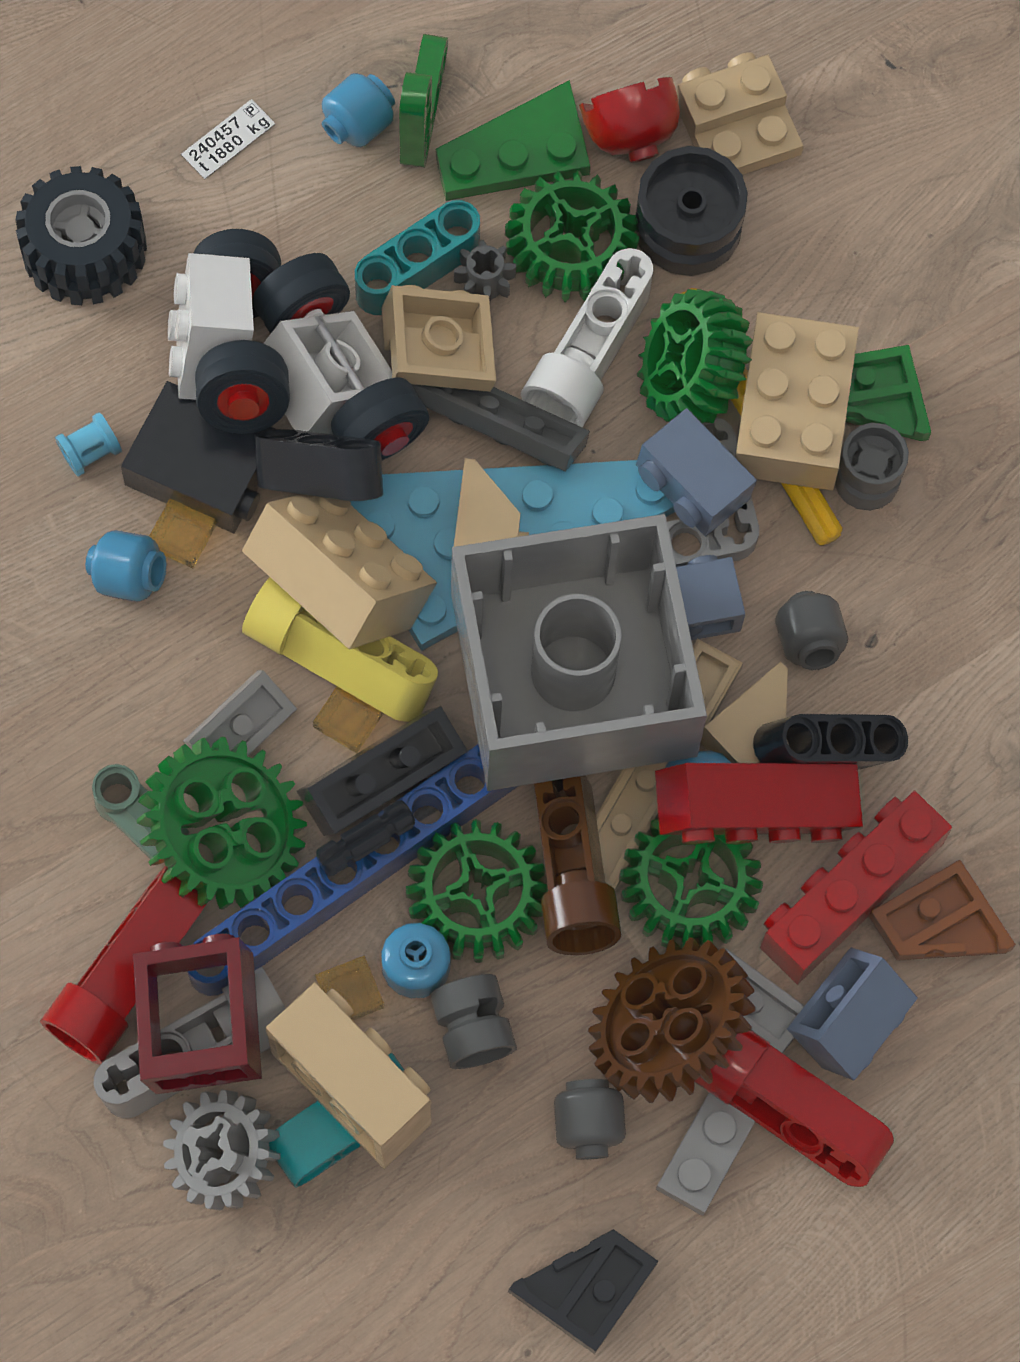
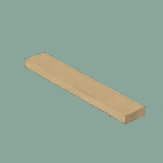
[596,639,743,890]

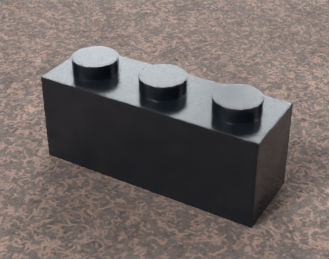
[297,706,468,836]

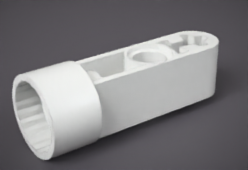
[521,248,653,427]

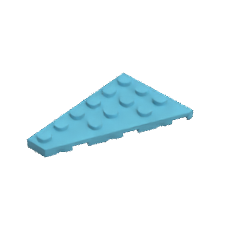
[350,460,675,651]

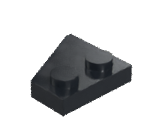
[508,1229,658,1354]

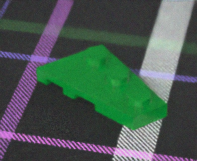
[436,80,590,201]

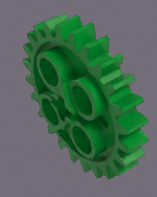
[137,737,307,910]

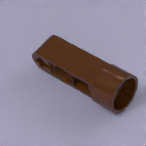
[534,775,622,955]

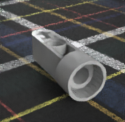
[94,966,286,1118]

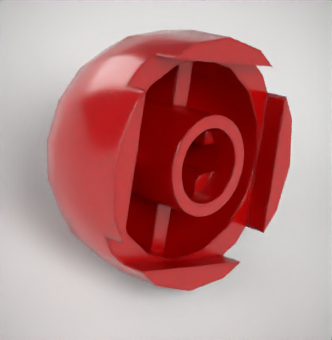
[579,77,680,163]

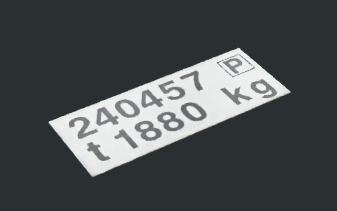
[181,99,275,179]

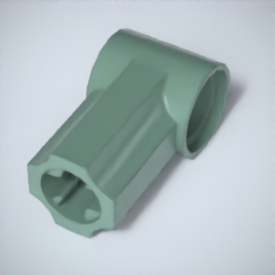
[92,764,189,859]

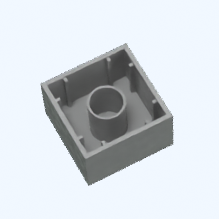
[451,514,707,791]

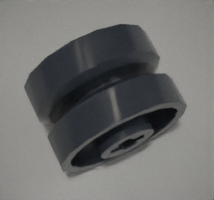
[635,146,748,276]

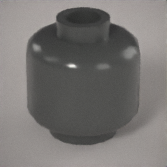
[775,591,848,670]
[554,1079,626,1160]

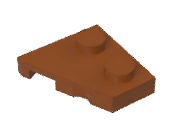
[869,860,1016,961]

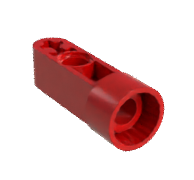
[40,866,207,1065]
[694,1030,894,1187]

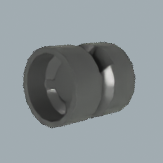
[835,423,909,511]
[430,974,517,1069]

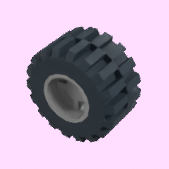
[15,166,147,305]

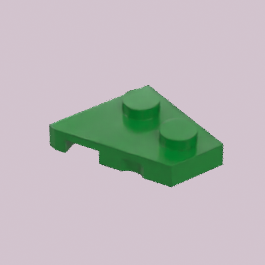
[845,345,931,441]

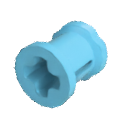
[55,412,122,477]

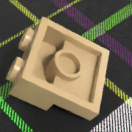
[677,52,804,175]
[382,285,496,392]

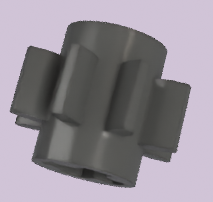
[454,240,516,302]

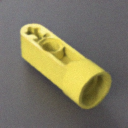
[242,577,438,722]

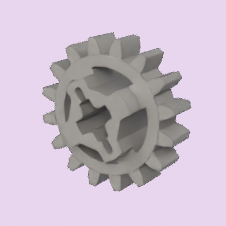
[163,1089,281,1210]

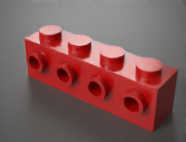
[655,763,863,844]
[760,790,952,985]

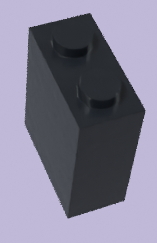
[121,381,276,534]

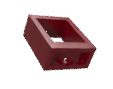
[133,934,262,1095]

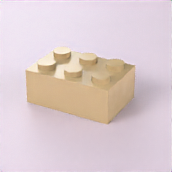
[735,312,859,491]
[242,494,437,650]
[265,982,432,1169]

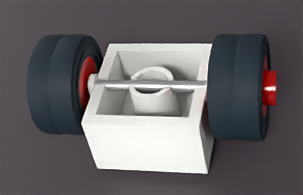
[168,229,290,434]
[252,253,430,461]

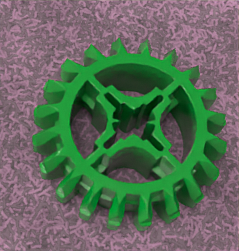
[505,169,639,303]
[637,289,753,424]
[619,818,763,949]
[406,819,548,963]

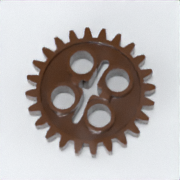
[588,938,756,1103]

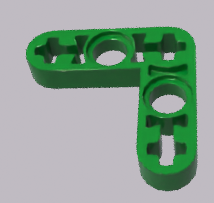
[399,34,448,168]

